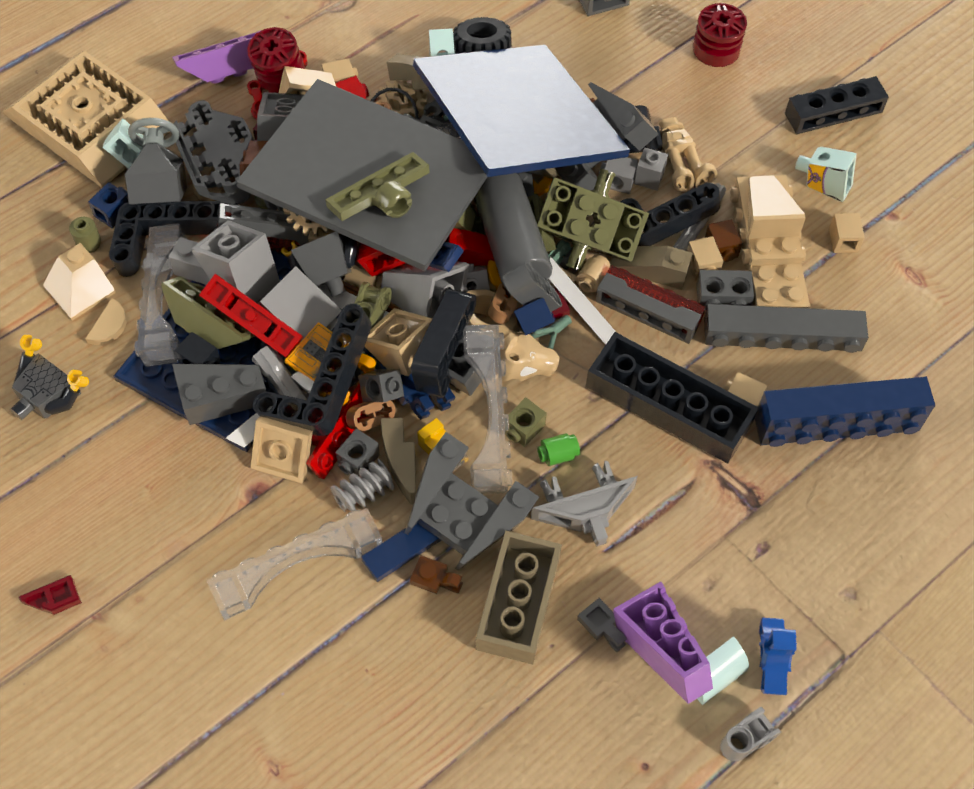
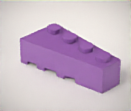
[613,582,713,704]

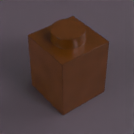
[705,219,742,262]

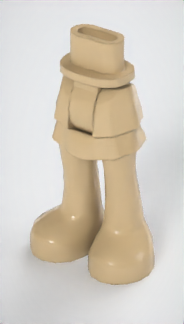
[659,117,718,192]

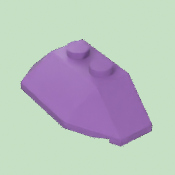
[172,30,262,83]

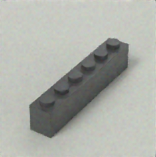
[704,304,869,353]

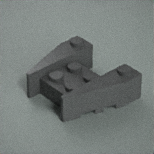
[557,82,658,191]
[405,432,539,571]

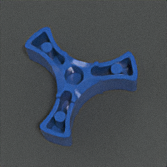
[759,617,797,695]

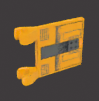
[285,322,376,406]

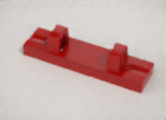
[199,274,304,358]

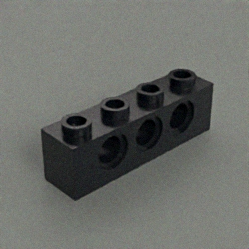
[785,76,889,135]

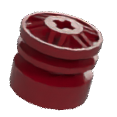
[692,3,747,67]
[247,27,305,93]

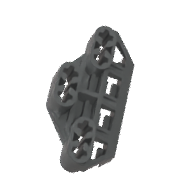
[173,100,254,205]

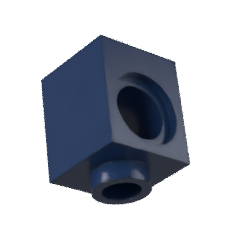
[88,182,129,228]

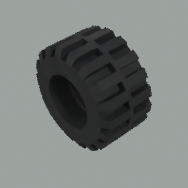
[453,17,512,54]

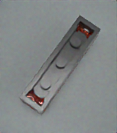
[217,203,312,253]
[596,265,706,344]

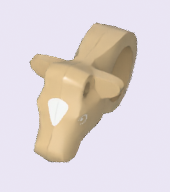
[467,290,559,382]

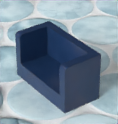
[514,298,556,335]

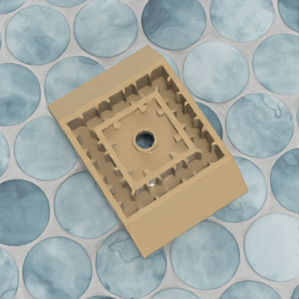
[3,51,170,188]

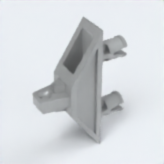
[531,461,638,547]

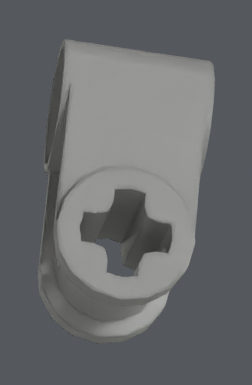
[720,707,781,762]

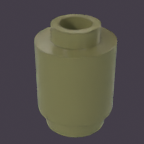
[69,217,101,253]

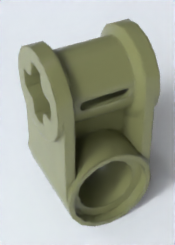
[353,282,392,328]

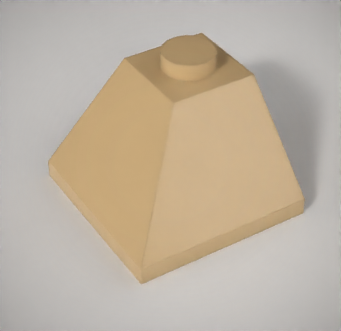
[43,243,116,321]
[364,308,433,376]

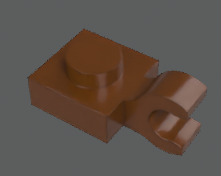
[409,555,463,594]

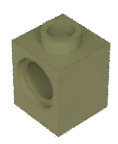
[504,397,547,447]

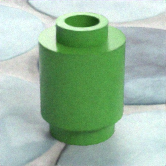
[537,433,580,466]

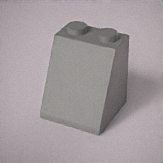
[191,220,280,304]
[381,262,469,318]
[259,266,341,346]

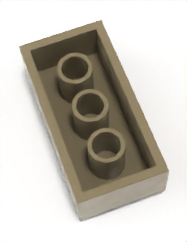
[476,530,562,665]

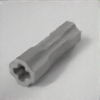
[252,346,309,416]

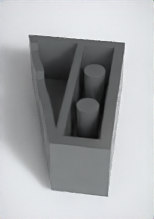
[172,364,266,425]

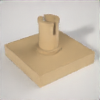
[251,416,313,483]

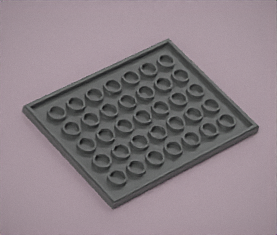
[236,79,487,271]

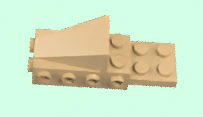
[730,175,810,308]

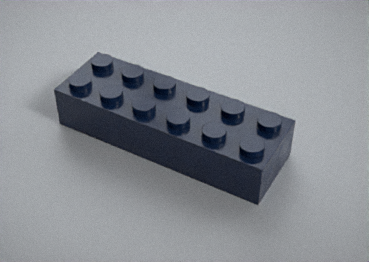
[755,376,936,447]

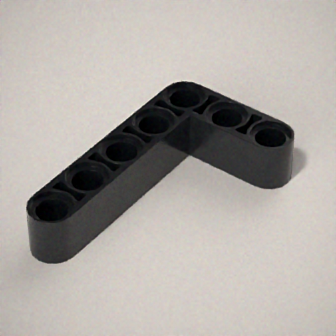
[109,201,238,277]
[253,304,372,436]

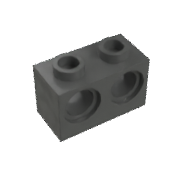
[696,270,754,310]

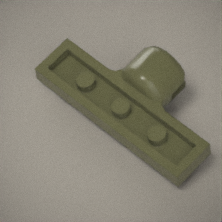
[325,152,430,221]

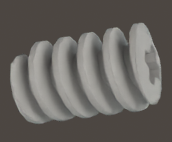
[330,459,394,514]

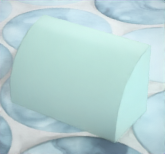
[102,118,143,169]
[697,636,749,705]

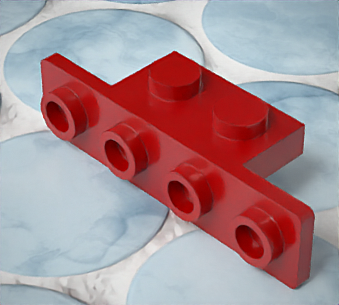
[306,384,366,479]

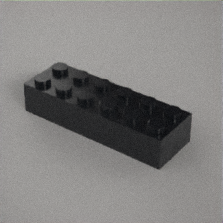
[586,332,759,464]

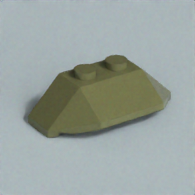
[161,276,255,349]

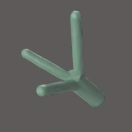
[530,315,572,349]

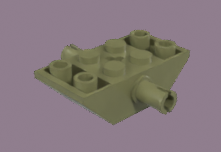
[537,169,649,271]

